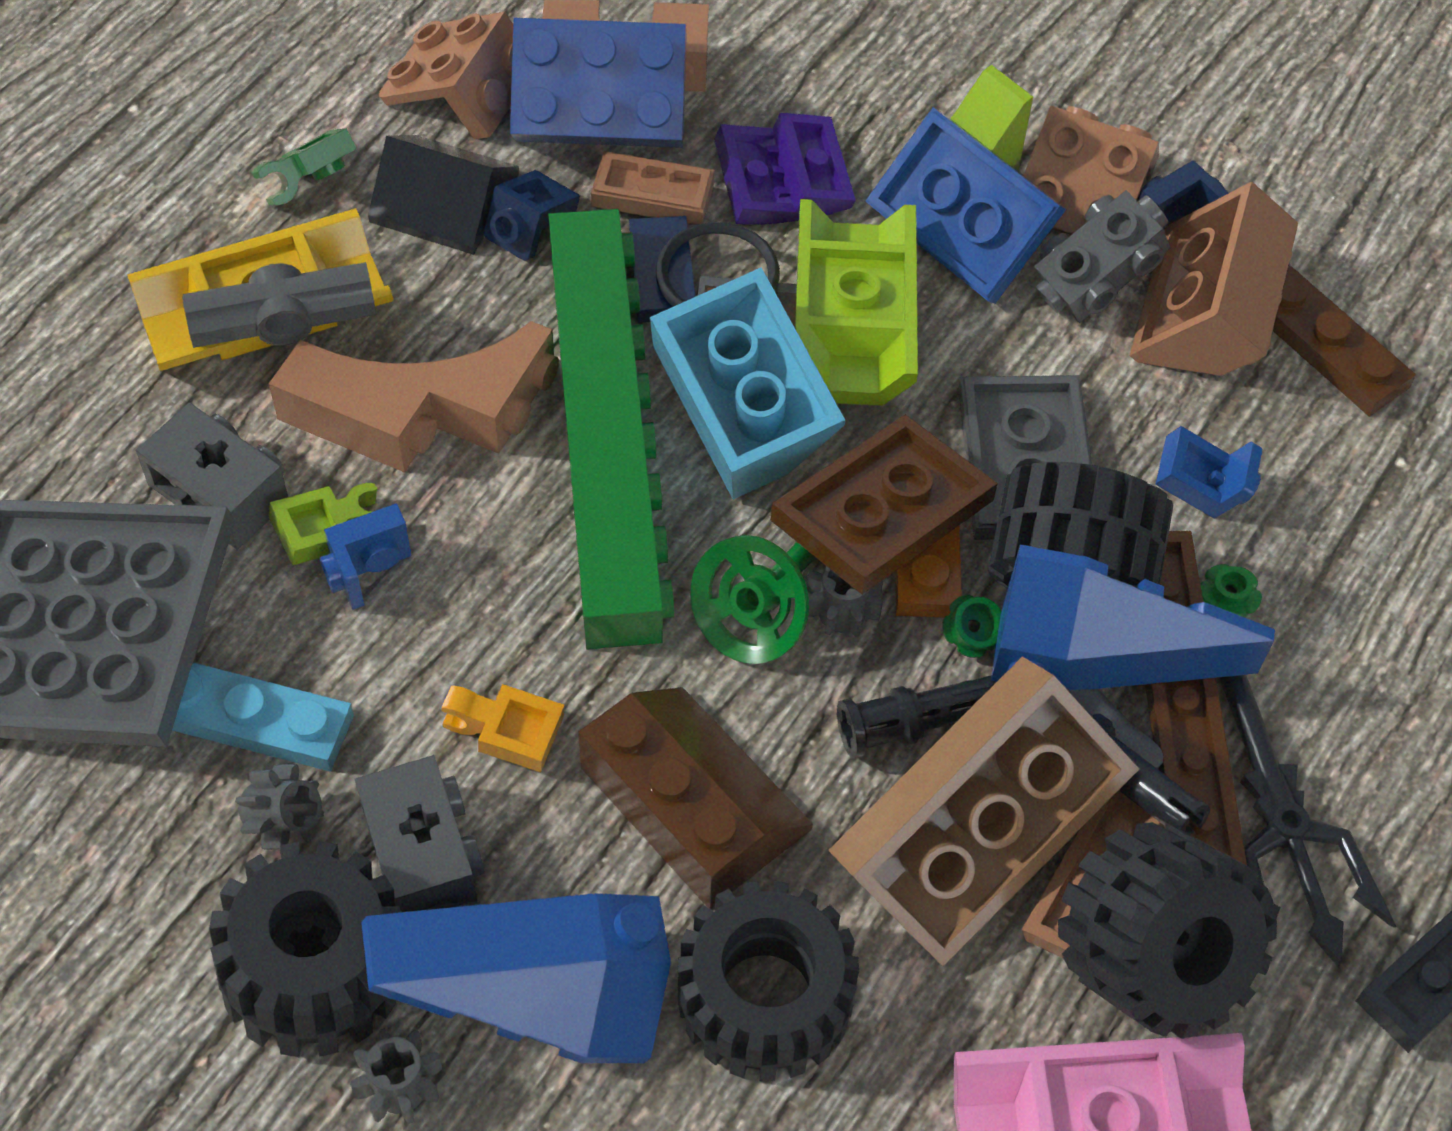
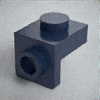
[1137,160,1229,231]

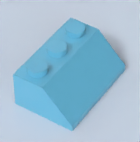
[650,267,845,500]

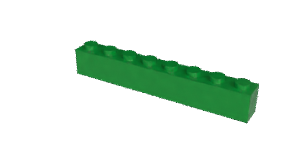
[549,209,674,650]

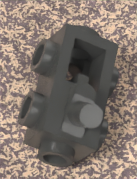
[1034,190,1171,323]

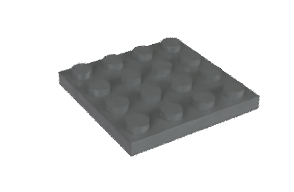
[0,500,235,747]

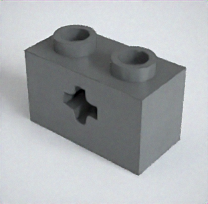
[136,402,288,550]
[355,755,485,913]

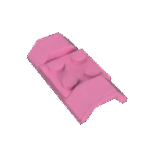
[954,1033,1251,1131]

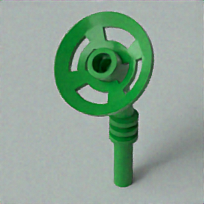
[690,535,816,664]

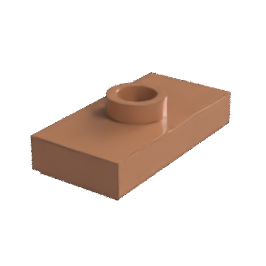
[591,151,715,225]

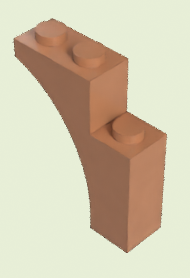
[269,321,559,473]

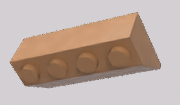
[828,657,1139,967]

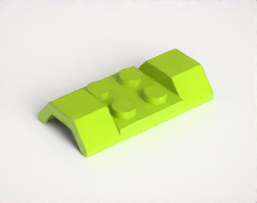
[795,199,918,406]

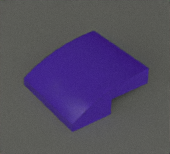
[714,113,856,225]

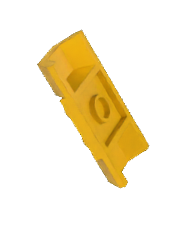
[127,208,393,371]

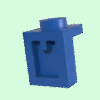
[320,503,412,610]

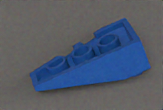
[991,545,1275,691]
[361,893,671,1063]

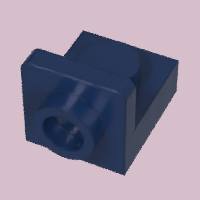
[484,170,581,261]

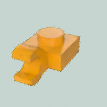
[441,684,565,773]

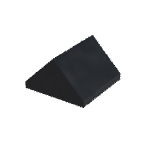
[368,135,519,255]

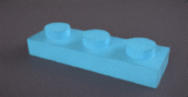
[172,662,354,772]

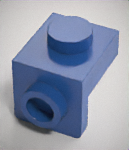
[1155,426,1263,519]

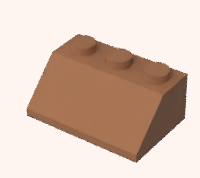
[1129,181,1298,376]

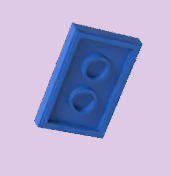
[865,107,1066,304]

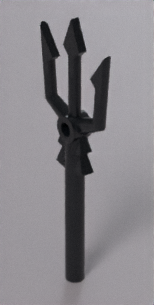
[1219,675,1396,968]

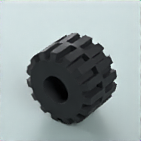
[988,462,1173,589]
[1058,822,1277,1039]
[209,841,401,1058]

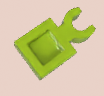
[269,483,377,565]

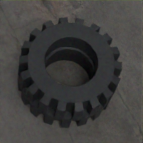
[678,881,859,1081]

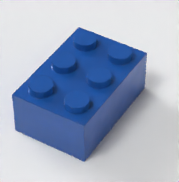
[510,18,687,148]

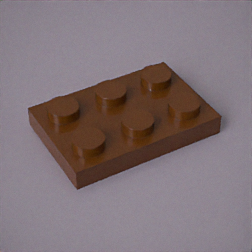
[770,414,998,595]

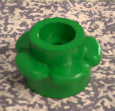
[1200,564,1262,618]
[942,595,1001,658]

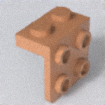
[379,11,513,139]
[1023,105,1159,235]

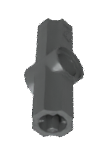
[182,262,376,348]

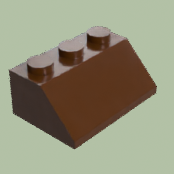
[578,687,813,909]

